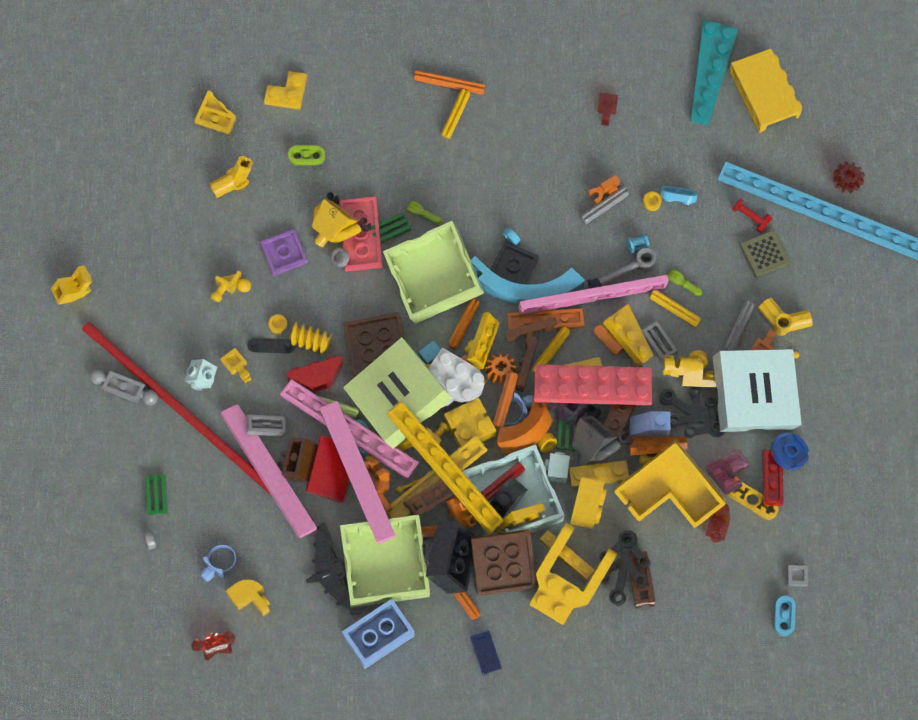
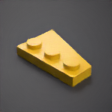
[603,304,654,365]

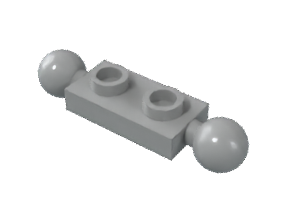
[90,369,158,406]

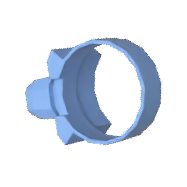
[496,393,533,427]
[201,545,237,582]

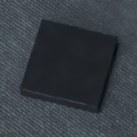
[490,241,539,284]

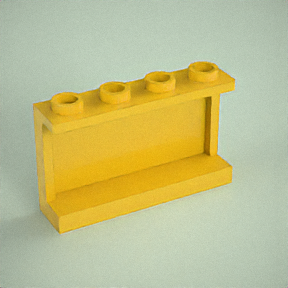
[729,49,802,133]

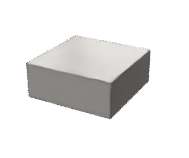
[787,565,808,587]

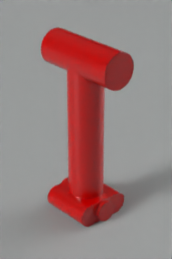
[732,198,772,233]

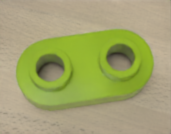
[288,145,325,166]

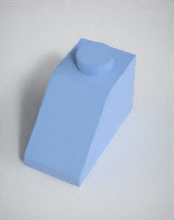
[629,411,671,437]

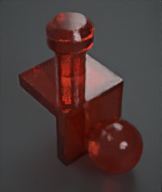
[705,503,730,543]
[191,631,235,661]

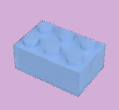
[342,599,415,669]

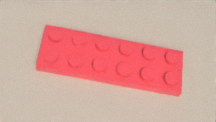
[534,364,652,405]

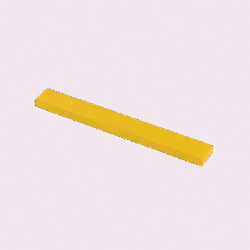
[386,400,504,534]

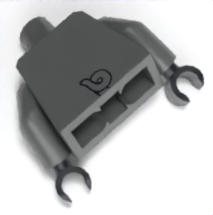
[572,405,633,466]

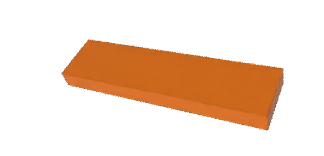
[507,308,585,331]

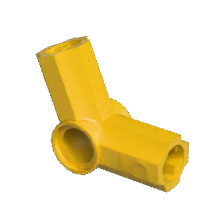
[209,156,253,198]
[758,298,813,336]

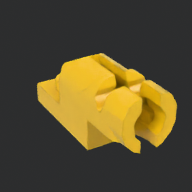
[663,355,717,388]

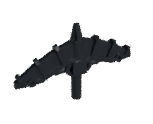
[306,522,360,615]

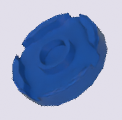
[771,433,809,470]

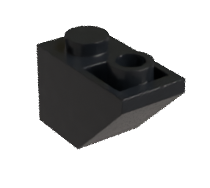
[490,477,528,519]

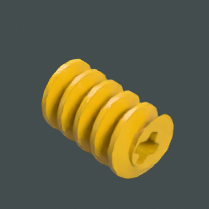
[290,321,332,355]

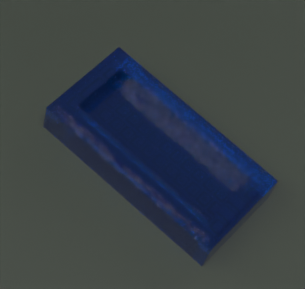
[470,631,502,675]

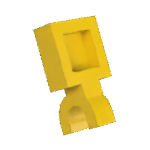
[220,348,251,384]

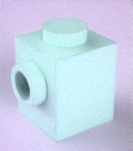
[545,452,570,484]

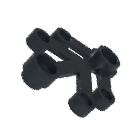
[659,386,725,438]
[600,530,651,606]

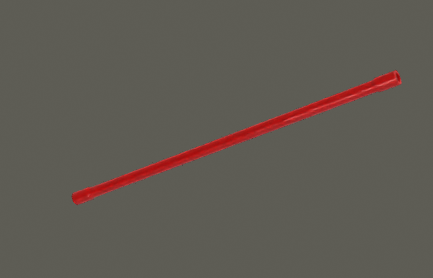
[82,322,314,521]

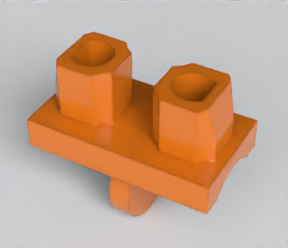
[446,495,478,528]

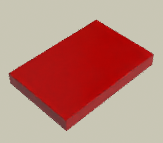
[305,435,349,503]

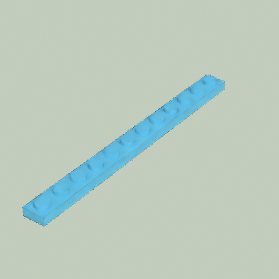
[718,161,918,260]

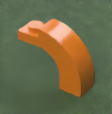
[497,395,552,455]

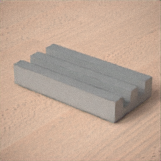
[642,321,678,362]
[246,414,286,436]

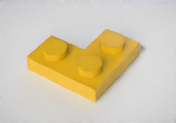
[264,71,307,110]

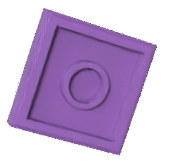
[259,229,308,276]

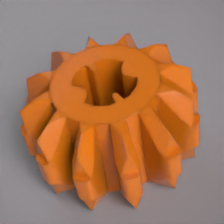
[484,352,517,386]

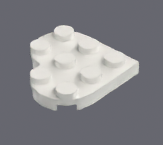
[428,347,484,407]

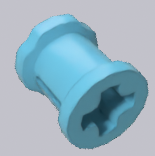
[627,234,650,254]

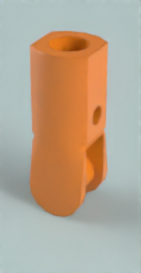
[594,325,624,356]

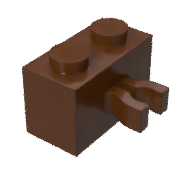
[278,438,317,483]

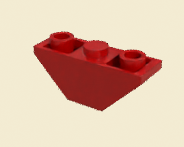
[286,355,343,393]

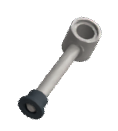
[587,248,656,289]

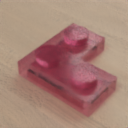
[705,450,750,495]

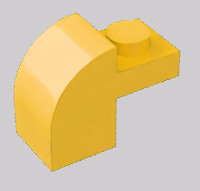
[51,265,92,305]
[226,580,270,617]

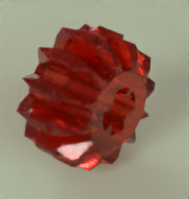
[832,161,865,193]

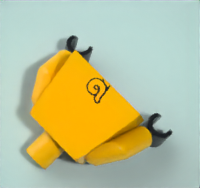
[312,192,371,247]

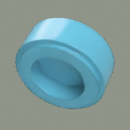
[503,227,521,245]

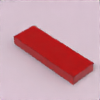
[762,449,784,507]

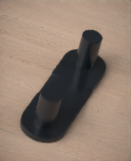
[247,338,295,353]

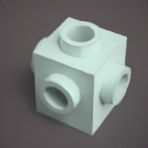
[185,359,217,390]

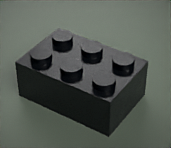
[426,521,476,594]

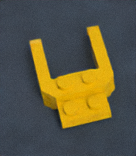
[529,523,617,625]

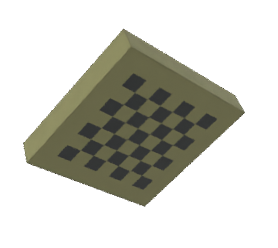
[740,230,790,278]

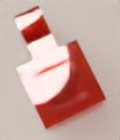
[597,93,618,126]

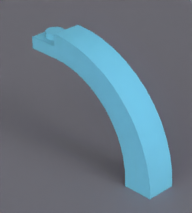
[471,256,585,306]

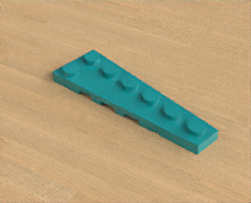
[691,19,738,126]

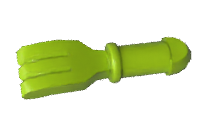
[405,201,442,225]
[667,269,702,296]

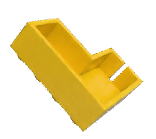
[614,439,726,528]

